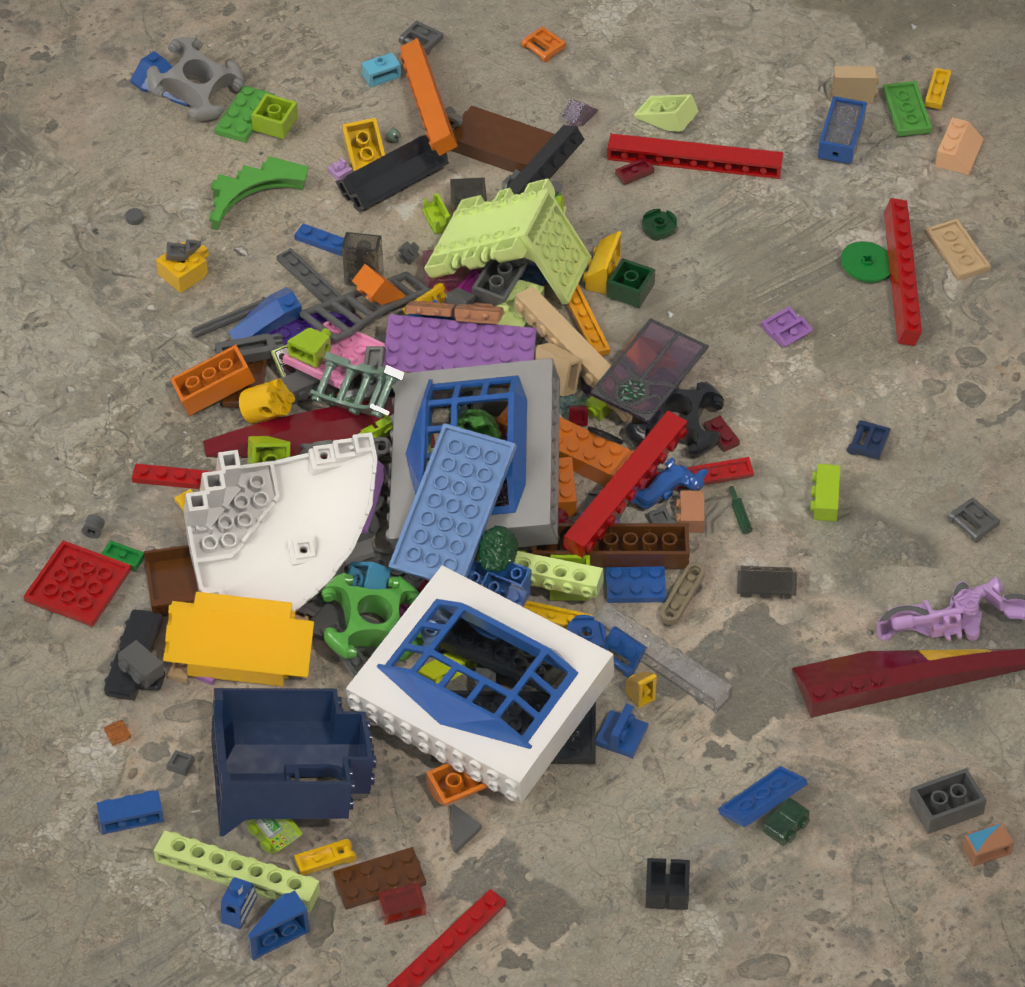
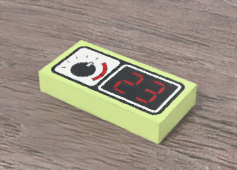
[270,344,299,378]

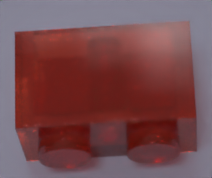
[378,883,426,925]

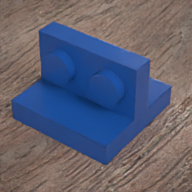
[596,703,648,759]

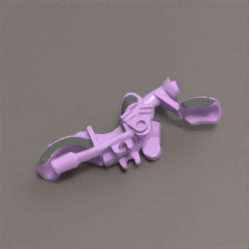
[877,576,1025,641]

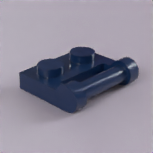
[847,420,891,460]

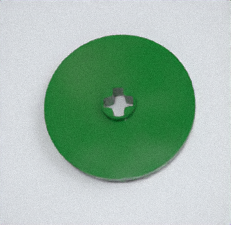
[840,241,890,283]

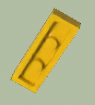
[925,68,951,109]

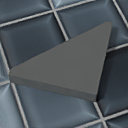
[451,804,482,853]

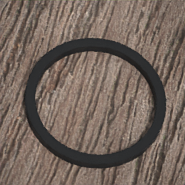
[588,426,624,444]

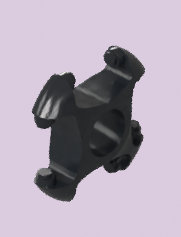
[625,376,724,457]

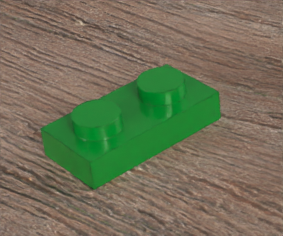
[101,540,145,571]

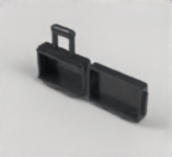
[104,609,166,701]

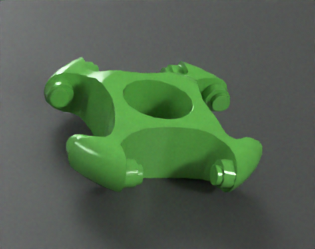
[322,572,424,662]

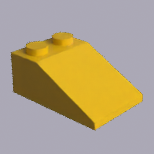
[342,118,385,172]

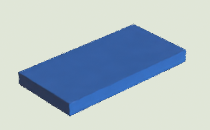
[718,766,808,828]

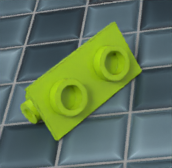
[359,416,394,438]

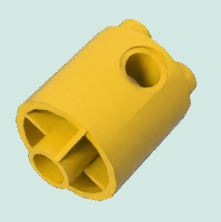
[239,379,295,425]

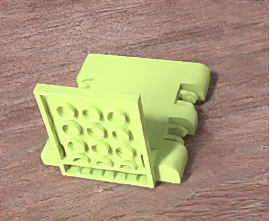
[424,179,592,305]

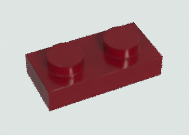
[615,157,654,185]
[704,416,740,452]

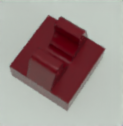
[569,406,588,426]

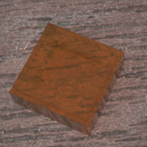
[104,720,131,746]

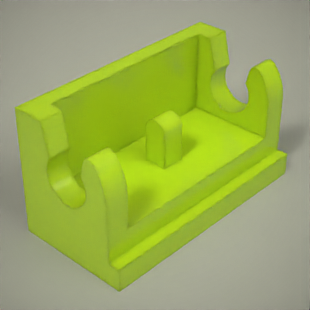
[422,193,451,235]

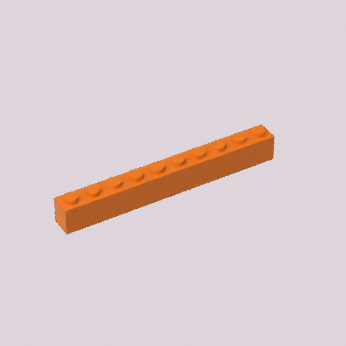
[400,38,458,156]

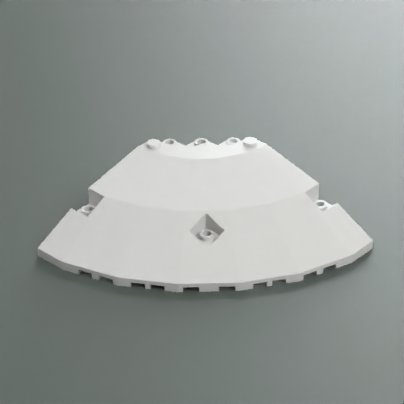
[184,432,377,611]

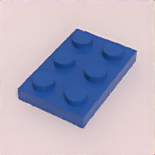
[606,566,666,603]

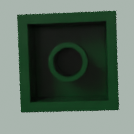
[607,258,655,308]

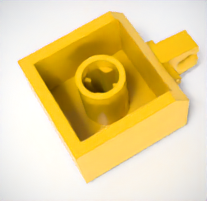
[156,241,209,293]

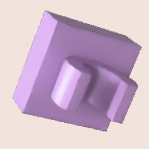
[328,158,352,180]

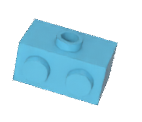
[361,53,401,88]

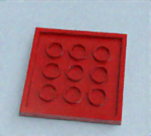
[23,540,132,627]

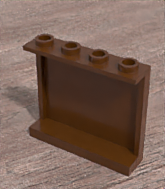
[144,545,199,617]

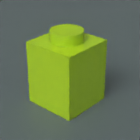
[586,395,614,422]

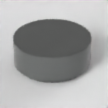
[125,208,144,225]

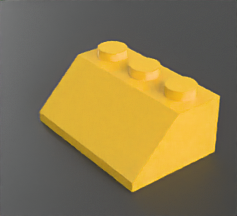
[583,231,621,294]

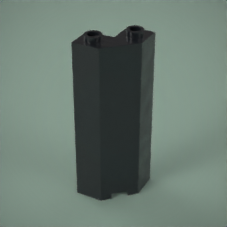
[335,134,449,211]

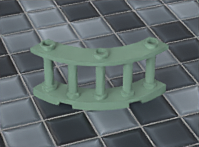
[308,352,404,418]

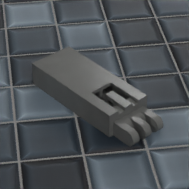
[214,333,284,363]

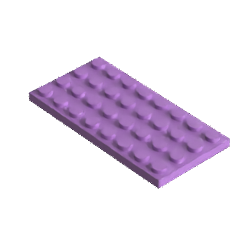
[383,314,536,373]

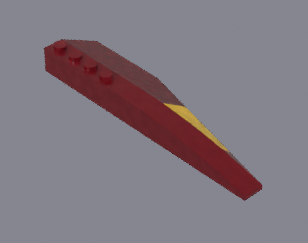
[792,649,1025,718]

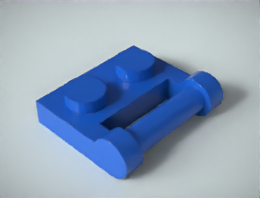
[602,626,647,678]

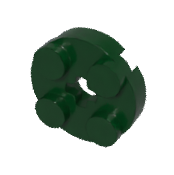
[642,209,677,241]

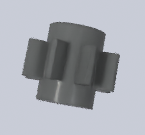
[398,241,420,263]

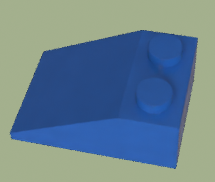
[248,890,310,960]

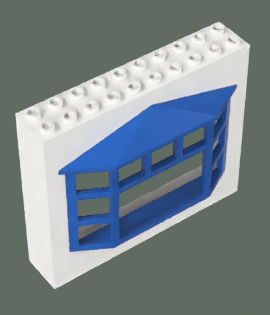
[346,565,614,803]

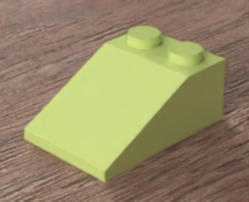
[634,94,699,132]

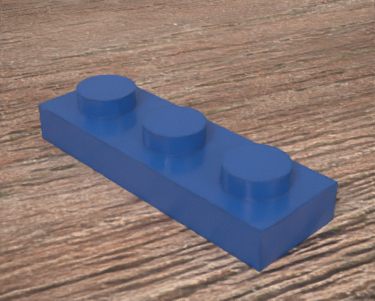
[294,223,350,256]

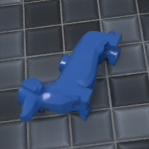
[631,457,709,509]

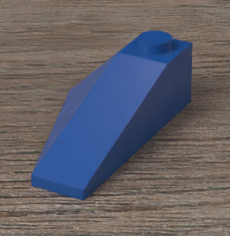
[130,51,190,107]
[229,287,302,340]

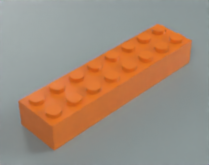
[496,406,634,487]

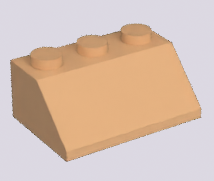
[935,117,984,175]

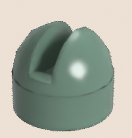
[386,127,401,143]

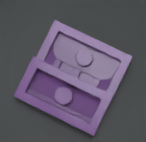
[760,306,813,348]

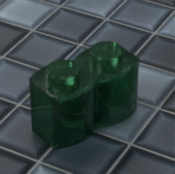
[763,797,810,846]

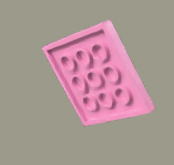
[283,321,385,389]

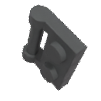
[399,20,444,56]
[948,497,1000,543]

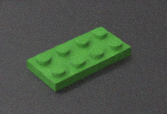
[882,81,932,136]
[214,85,275,143]

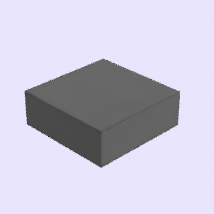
[167,750,195,776]

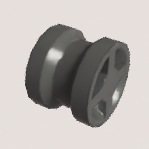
[82,514,105,539]

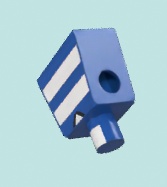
[221,877,258,930]

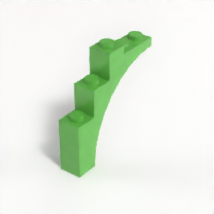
[209,156,309,230]

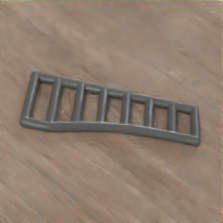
[299,272,431,342]

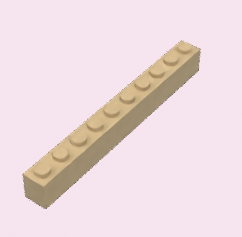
[514,286,650,424]

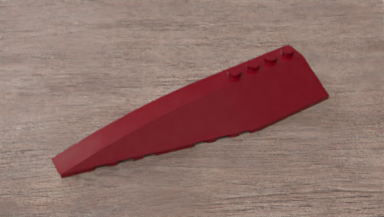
[203,396,436,459]

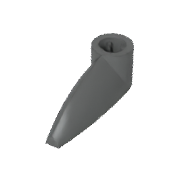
[445,106,463,128]

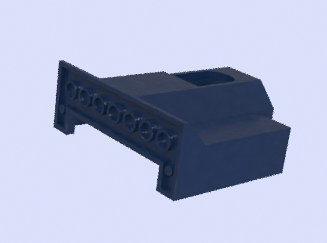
[211,688,376,836]

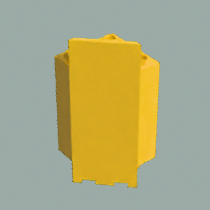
[163,592,314,686]

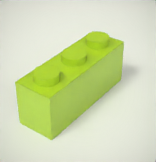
[810,464,840,522]

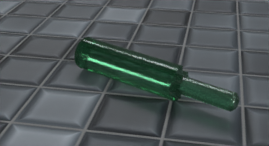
[729,486,753,534]

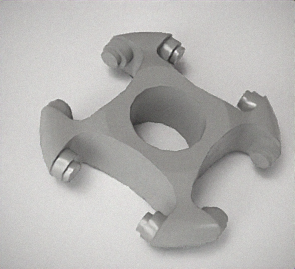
[147,37,244,121]

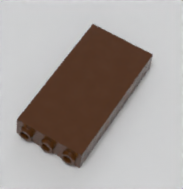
[450,105,554,173]

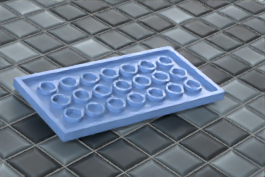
[388,423,517,581]

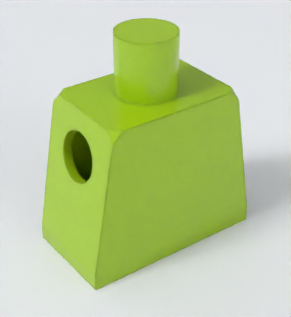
[287,328,331,368]

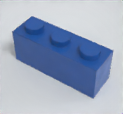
[97,790,164,834]

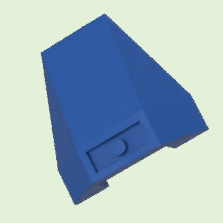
[465,561,532,641]

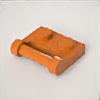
[521,26,566,63]

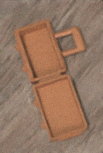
[405,301,505,324]

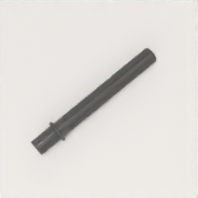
[191,296,267,338]

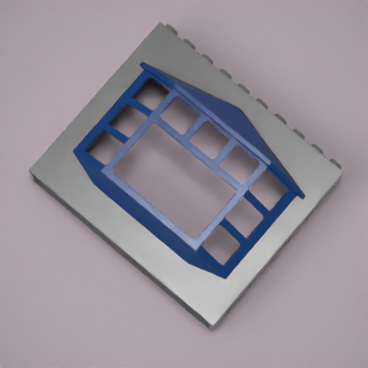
[386,358,560,551]

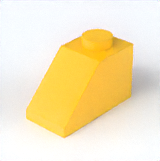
[625,672,657,709]

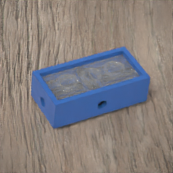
[818,96,867,164]

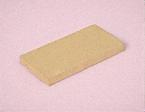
[925,219,991,280]

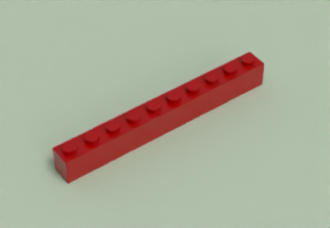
[607,133,783,179]
[884,198,922,346]
[563,411,688,558]

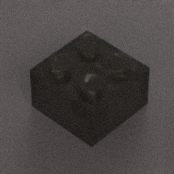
[450,177,487,216]

